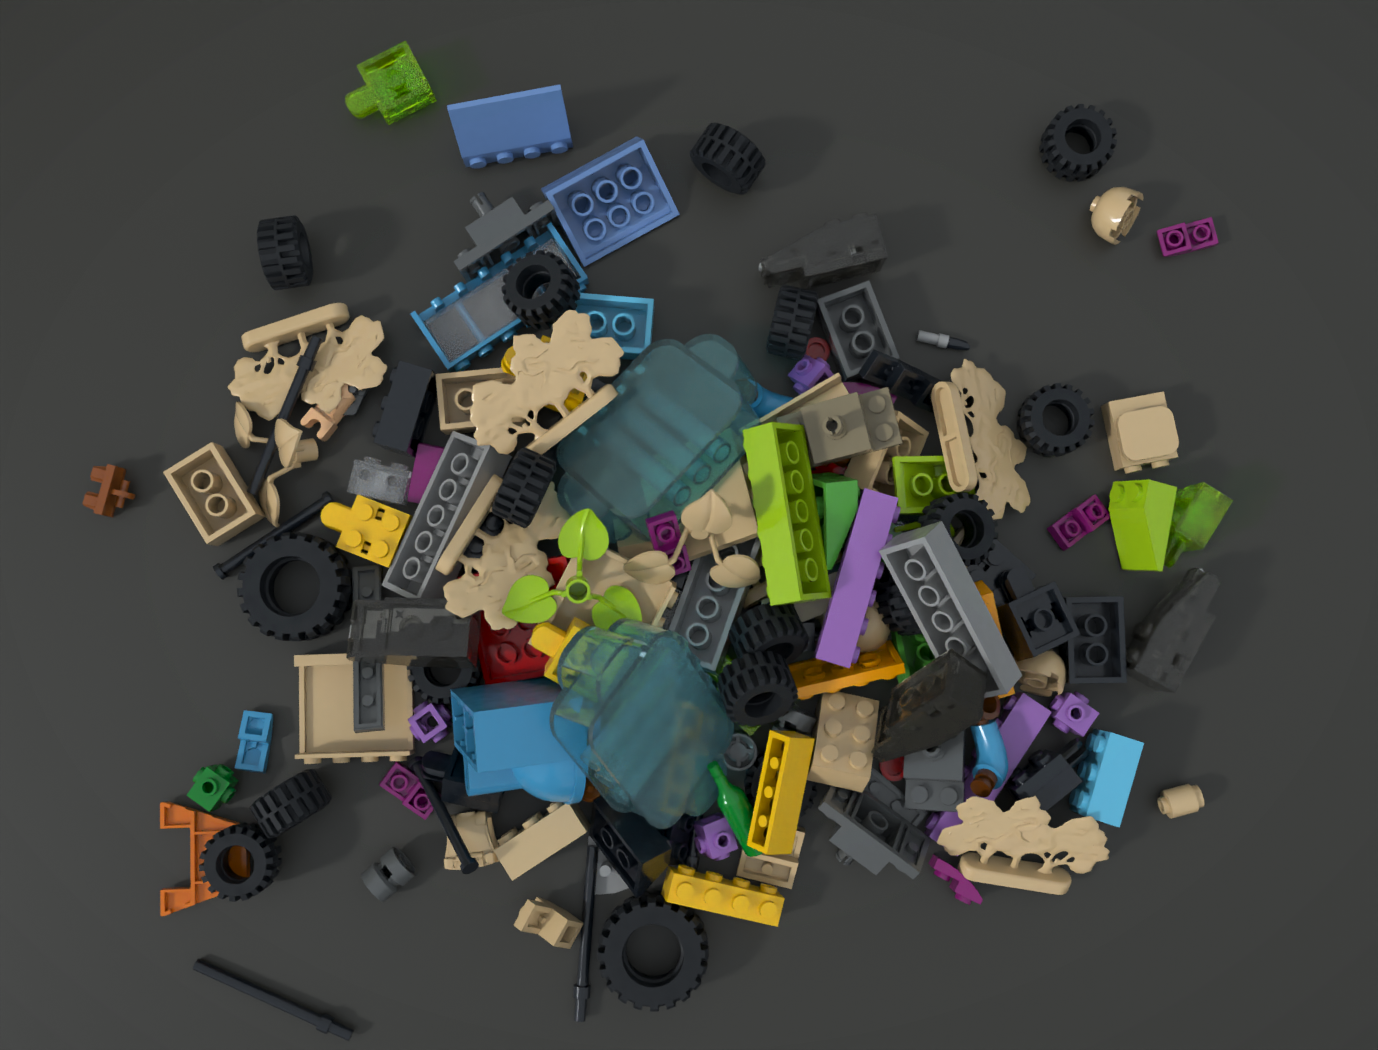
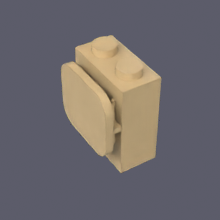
[1101,391,1179,474]

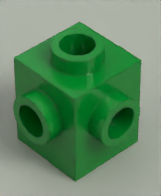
[186,764,239,812]

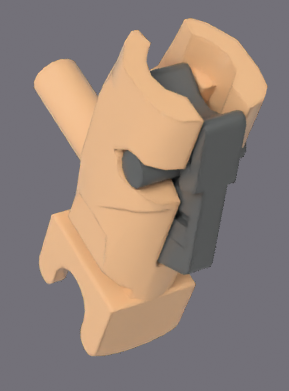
[300,383,369,442]

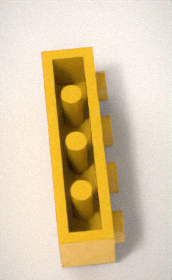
[747,730,815,855]
[661,865,785,927]

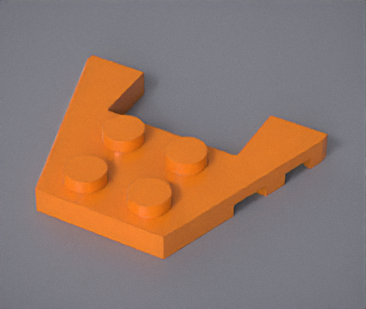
[160,801,250,916]

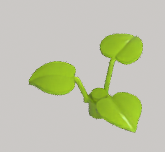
[502,508,642,635]

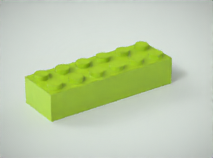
[743,422,832,606]

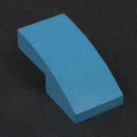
[235,710,273,774]

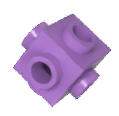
[788,354,834,395]
[1049,691,1099,737]
[407,701,453,743]
[694,812,738,861]

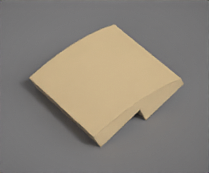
[736,826,805,889]

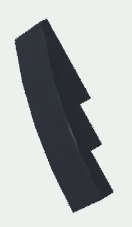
[859,350,971,413]

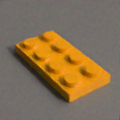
[788,640,906,700]

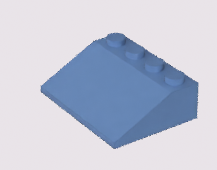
[447,84,573,169]
[541,136,680,267]

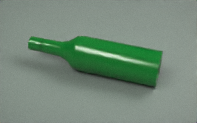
[707,761,763,857]

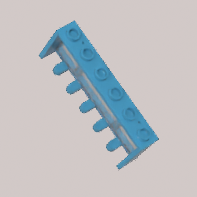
[410,222,589,373]

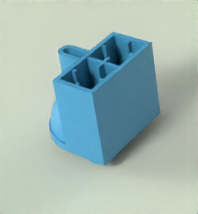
[450,677,597,805]

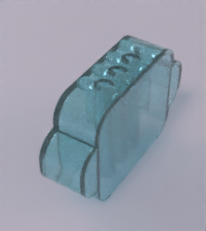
[557,334,761,544]
[549,618,734,829]

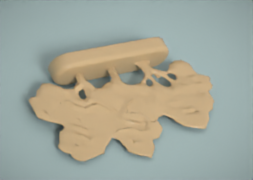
[228,303,387,421]
[470,310,624,455]
[931,359,1030,520]
[435,474,571,630]
[937,796,1110,895]

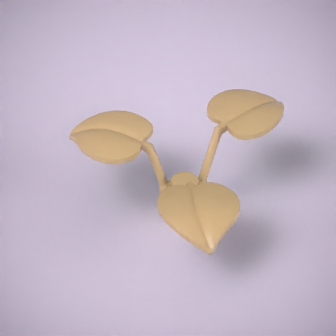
[234,401,318,527]
[623,489,761,588]

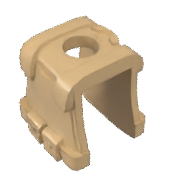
[444,810,499,870]

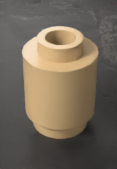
[1157,784,1204,819]

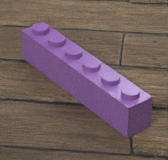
[813,488,901,668]
[924,692,1052,856]

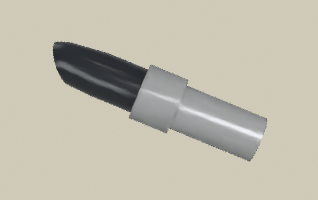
[916,330,970,351]

